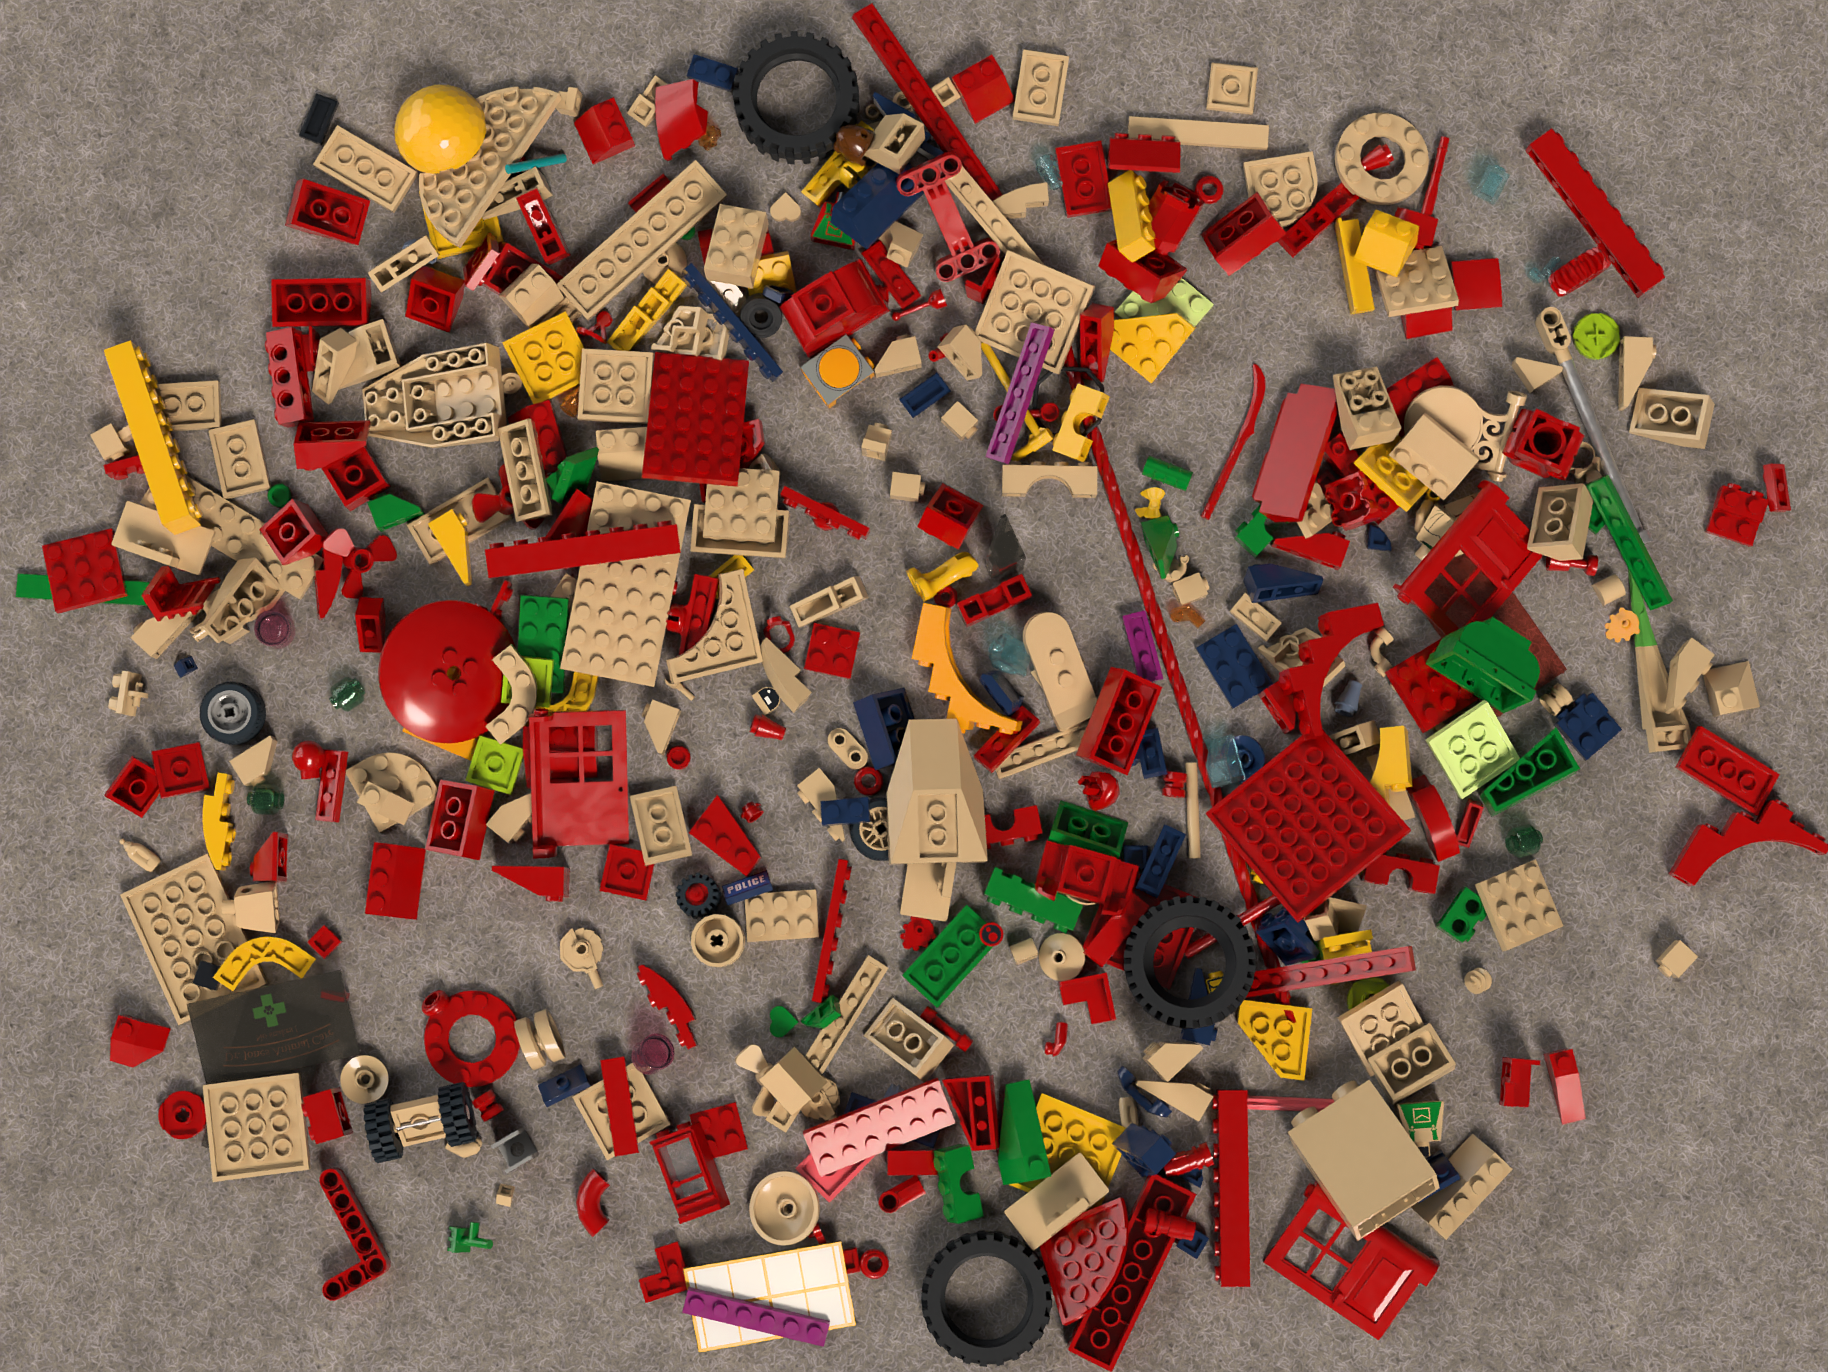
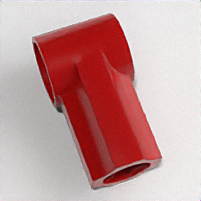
[878,1175,926,1213]

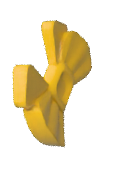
[1135,487,1165,520]

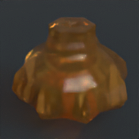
[698,121,721,151]

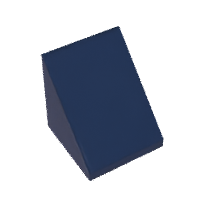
[173,656,198,678]

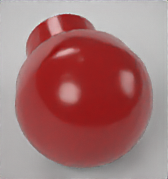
[292,740,325,779]

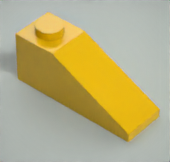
[428,509,472,587]

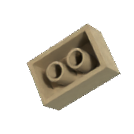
[704,204,769,288]

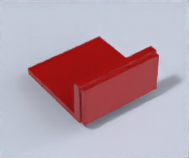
[965,257,1001,304]
[302,326,320,372]

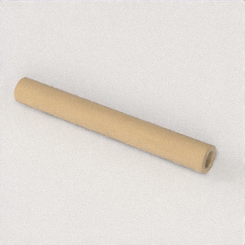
[1185,763,1201,858]

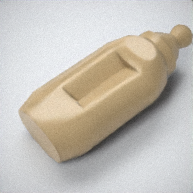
[119,839,161,872]
[1119,1097,1139,1128]

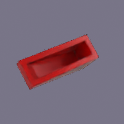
[1456,798,1484,848]

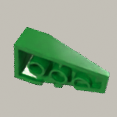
[998,1079,1051,1185]

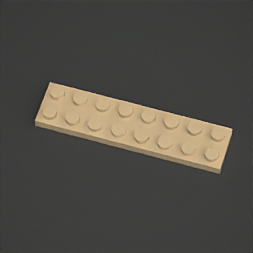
[556,160,727,321]
[140,475,324,600]

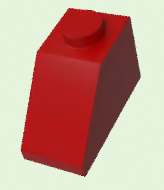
[355,597,386,653]

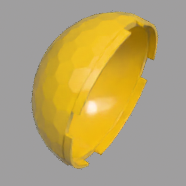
[394,85,487,174]

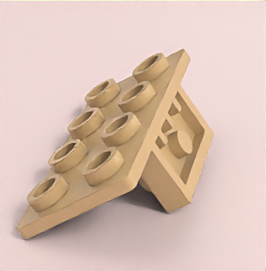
[112,501,215,575]
[900,862,956,922]
[1004,1153,1109,1250]

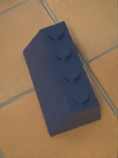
[830,162,924,249]

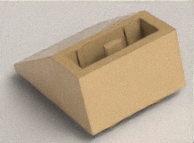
[339,319,401,390]
[1333,366,1401,450]

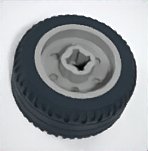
[199,681,266,745]

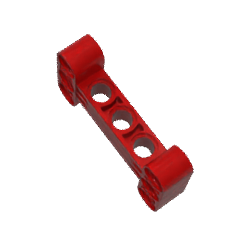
[896,152,1000,282]

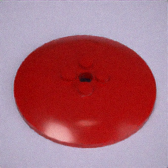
[378,600,516,743]

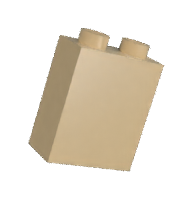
[1288,1080,1440,1241]

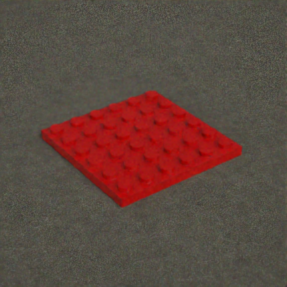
[1205,729,1411,923]

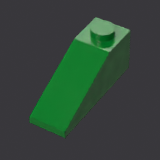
[1141,515,1179,579]

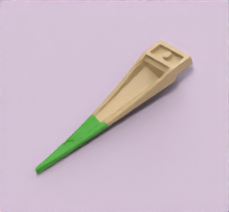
[1628,568,1691,753]

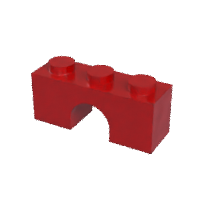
[957,574,1032,628]
[985,805,1042,850]
[1361,851,1440,894]

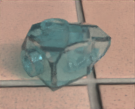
[988,633,1031,677]

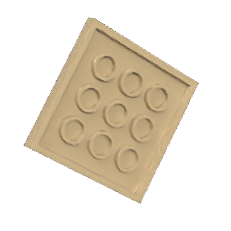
[975,250,1095,374]
[203,1072,311,1182]

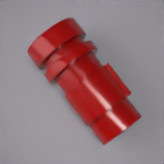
[1164,1142,1214,1178]
[1143,1208,1196,1241]

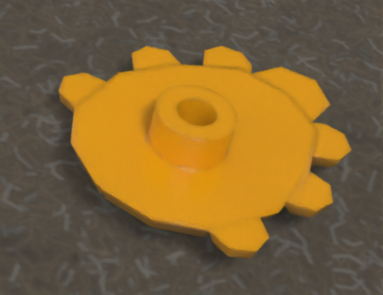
[1605,608,1640,643]

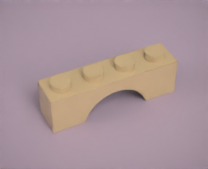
[1002,461,1097,498]

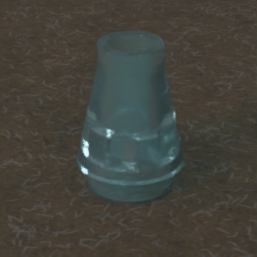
[1036,154,1063,190]

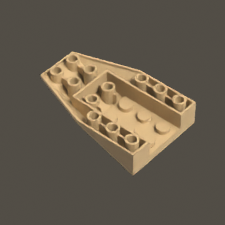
[362,343,507,448]
[887,719,988,865]

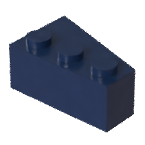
[1112,1123,1176,1177]

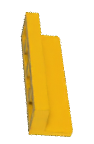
[1334,217,1375,315]

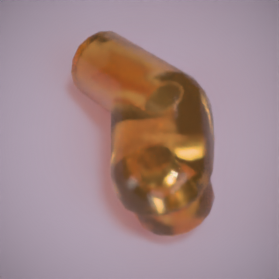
[1170,606,1206,629]

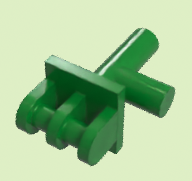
[447,1222,493,1253]

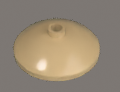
[749,1171,820,1245]

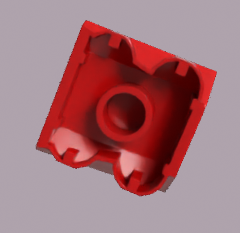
[1324,471,1383,531]

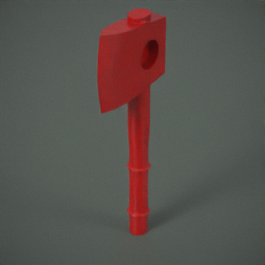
[1394,137,1450,250]

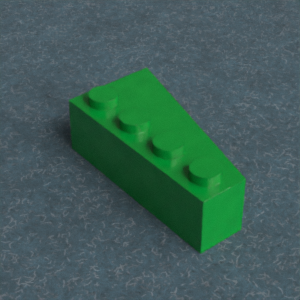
[1480,727,1580,817]
[983,867,1083,933]

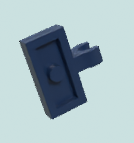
[1131,728,1168,779]

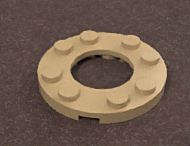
[1335,113,1429,205]

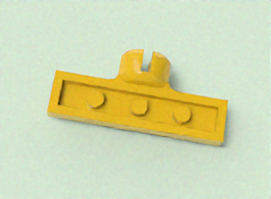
[801,120,874,208]

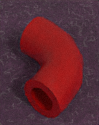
[576,1168,610,1237]

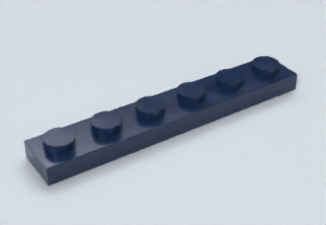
[682,263,783,382]

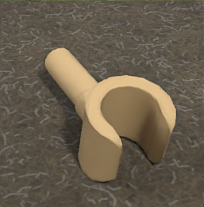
[665,679,695,701]

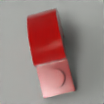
[1406,774,1460,862]

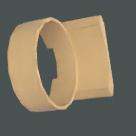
[1569,441,1602,484]

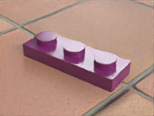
[1122,610,1164,682]

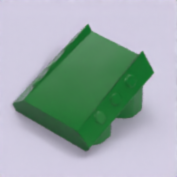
[546,447,599,504]

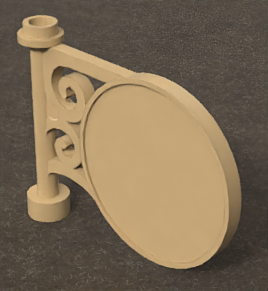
[1404,386,1527,482]

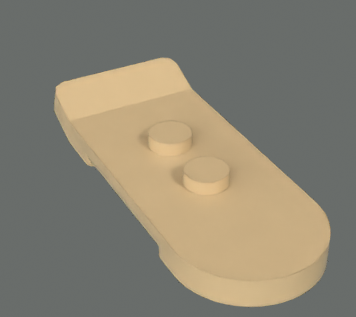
[1023,612,1097,732]

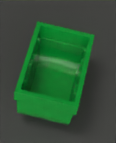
[1426,617,1540,714]

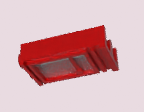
[649,1121,730,1224]

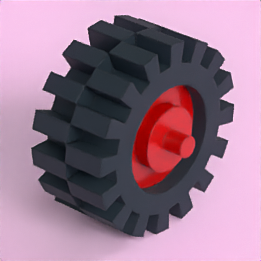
[675,873,721,919]

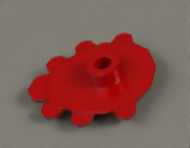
[900,916,936,951]

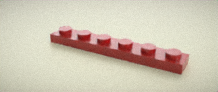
[812,859,852,1003]

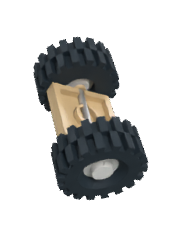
[364,1082,477,1163]

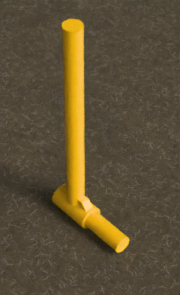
[981,343,1054,461]

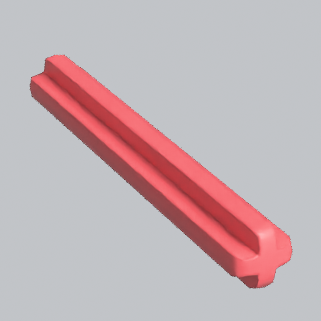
[1248,1095,1334,1112]

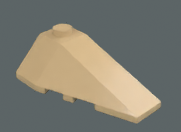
[201,557,285,643]

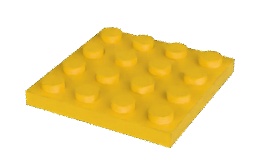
[1008,1093,1126,1212]

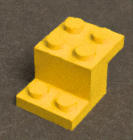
[1317,929,1373,985]

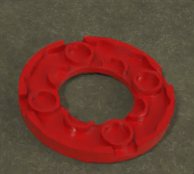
[424,990,520,1087]

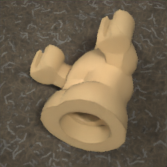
[1152,554,1189,583]

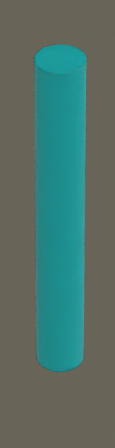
[505,153,567,174]

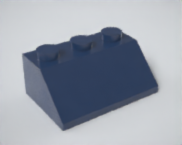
[853,687,915,770]

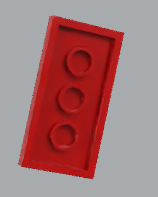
[1675,726,1780,816]

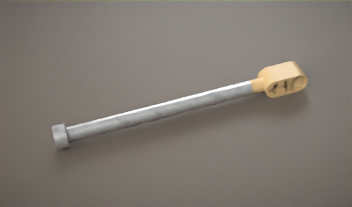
[1535,307,1653,544]

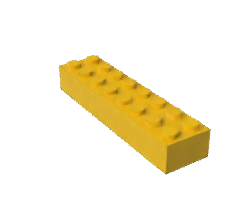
[104,340,202,535]

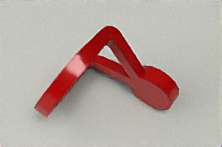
[576,311,613,344]
[763,616,795,653]

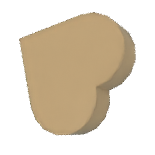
[770,192,801,222]

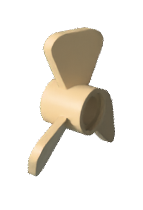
[735,1044,804,1117]

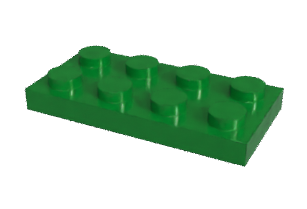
[518,595,569,693]
[902,905,993,1008]

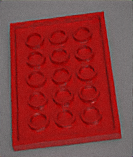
[642,352,749,487]

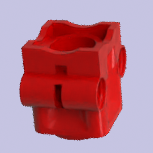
[1502,408,1584,480]

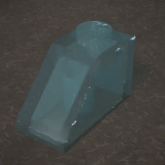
[1206,734,1246,788]

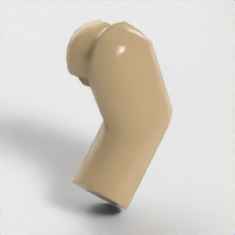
[445,1137,482,1158]

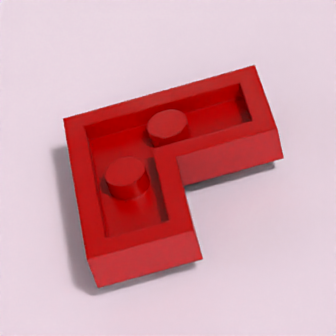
[639,1241,687,1303]

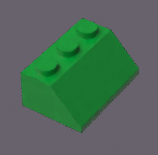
[1047,800,1129,859]

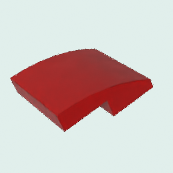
[1451,258,1502,311]

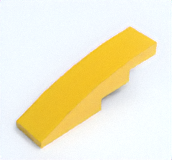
[607,269,687,351]

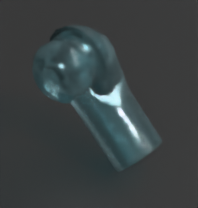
[1527,256,1562,283]

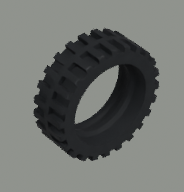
[733,31,860,165]
[921,1230,1052,1367]

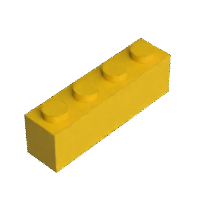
[1108,170,1155,263]

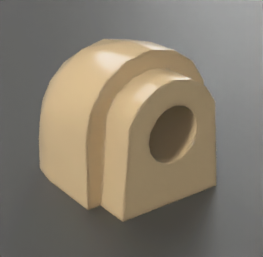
[749,454,781,475]

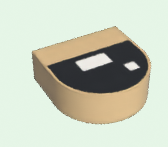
[752,687,780,716]

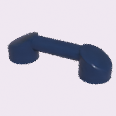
[1117,1065,1172,1117]

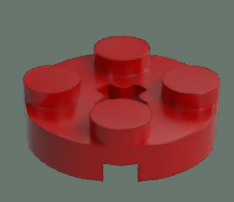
[158,1090,207,1139]

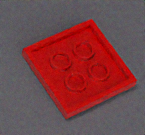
[42,528,128,614]
[1385,638,1480,733]

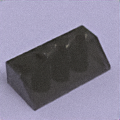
[985,514,1026,582]

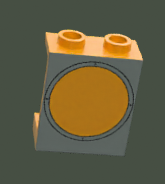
[801,335,875,408]

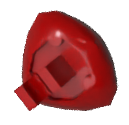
[1077,771,1120,811]

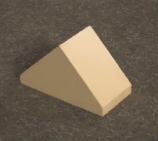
[1512,357,1563,393]

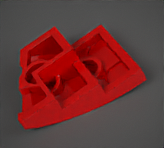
[655,79,708,161]

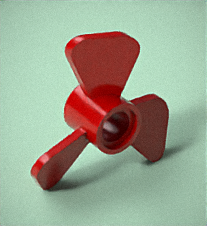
[472,464,544,530]
[322,528,397,599]

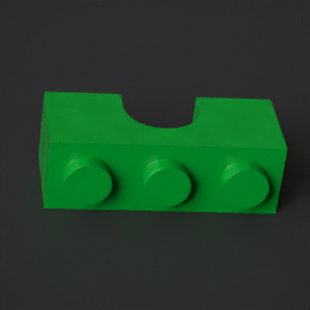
[1235,504,1289,558]
[934,1144,984,1224]

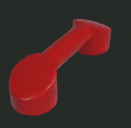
[993,403,1059,422]

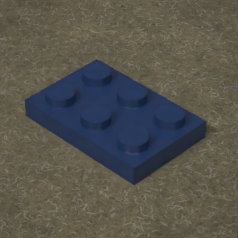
[1195,624,1273,709]

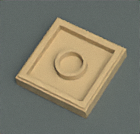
[1206,62,1258,115]

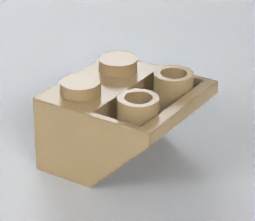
[864,113,925,174]

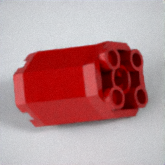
[1148,180,1205,255]

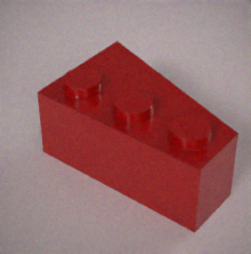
[689,795,762,877]
[942,1074,1000,1151]

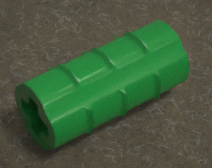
[1142,455,1193,492]

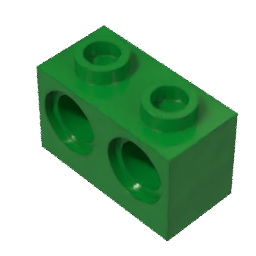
[1435,887,1487,943]

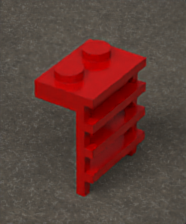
[141,565,221,622]

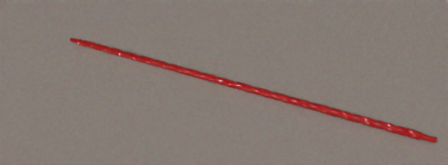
[1063,346,1296,1024]

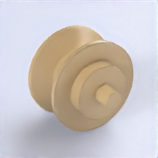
[501,368,522,394]
[1465,968,1492,994]

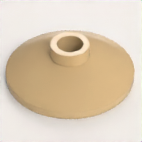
[643,243,687,284]
[1039,933,1085,981]
[340,1055,389,1104]

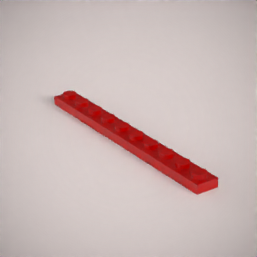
[851,3,1003,201]

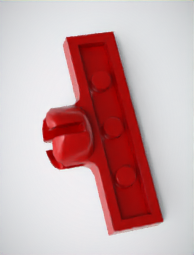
[780,486,870,540]
[666,574,719,656]

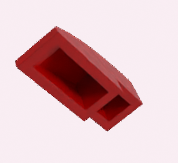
[314,547,343,620]
[1083,892,1150,967]
[887,1149,938,1175]

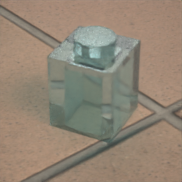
[1473,165,1510,205]

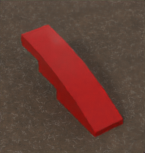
[1277,182,1361,258]

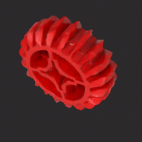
[1548,246,1611,297]

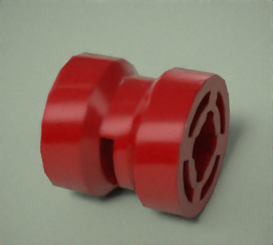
[1161,771,1188,798]
[472,1089,505,1122]

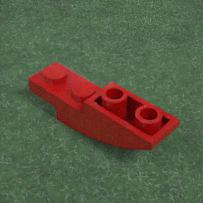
[637,964,698,1049]

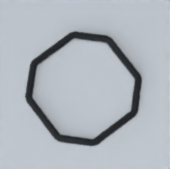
[1032,366,1105,437]

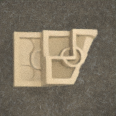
[651,306,729,360]
[1258,627,1345,687]

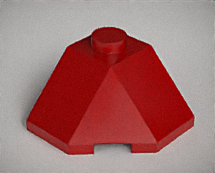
[110,1014,171,1068]

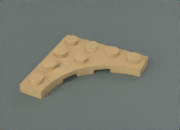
[666,569,763,683]

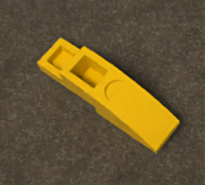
[202,773,236,871]

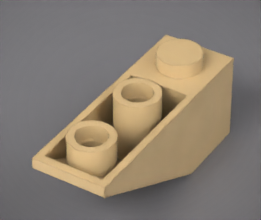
[1665,637,1715,714]
[797,768,845,842]
[486,793,532,844]

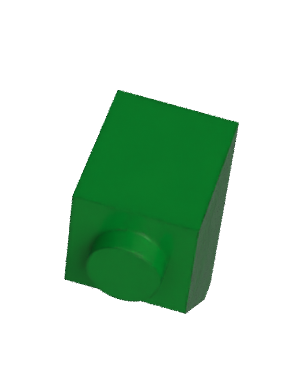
[367,493,425,532]

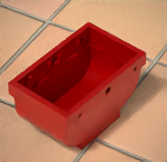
[780,259,890,359]

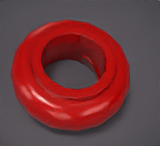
[1195,175,1224,204]
[854,767,883,796]
[421,990,448,1016]
[860,1249,889,1279]

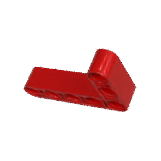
[319,1167,391,1301]

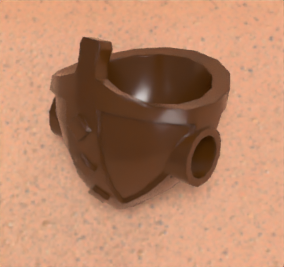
[833,125,874,166]

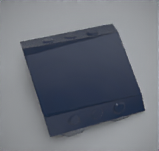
[979,670,1024,717]

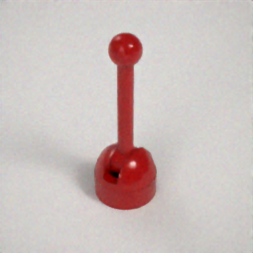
[891,289,947,321]

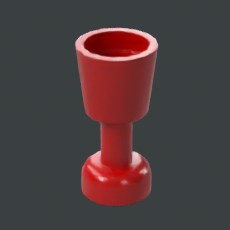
[1545,554,1598,576]

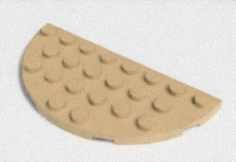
[419,87,562,248]

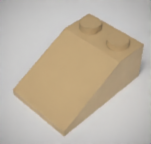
[1629,388,1715,449]
[864,998,954,1082]

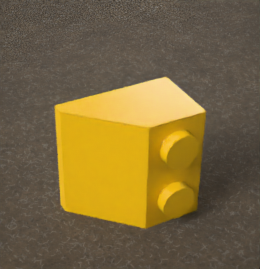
[1354,210,1419,277]

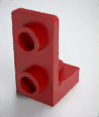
[475,580,513,620]

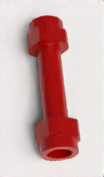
[920,1006,973,1052]

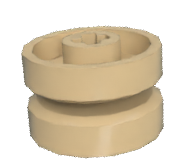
[691,914,746,967]
[514,1009,566,1070]

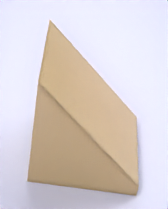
[496,1183,515,1207]

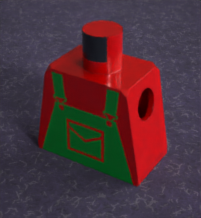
[811,192,856,251]

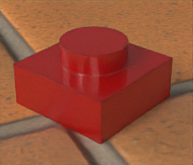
[307,925,343,959]

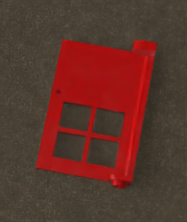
[1392,480,1543,636]
[529,708,629,859]
[1263,1181,1440,1340]

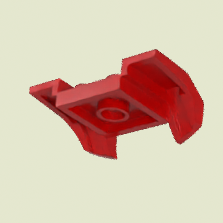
[1035,841,1139,915]

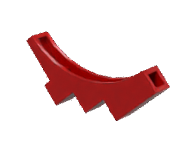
[1279,603,1384,741]
[1668,799,1828,886]

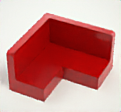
[1058,972,1116,1024]
[1500,1057,1541,1107]

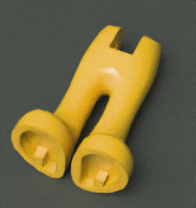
[906,551,978,602]

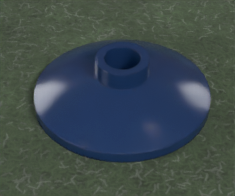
[1221,735,1265,783]

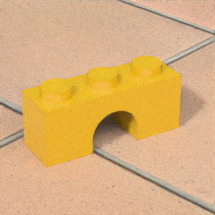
[1052,384,1110,462]

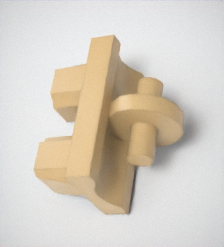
[108,671,148,717]

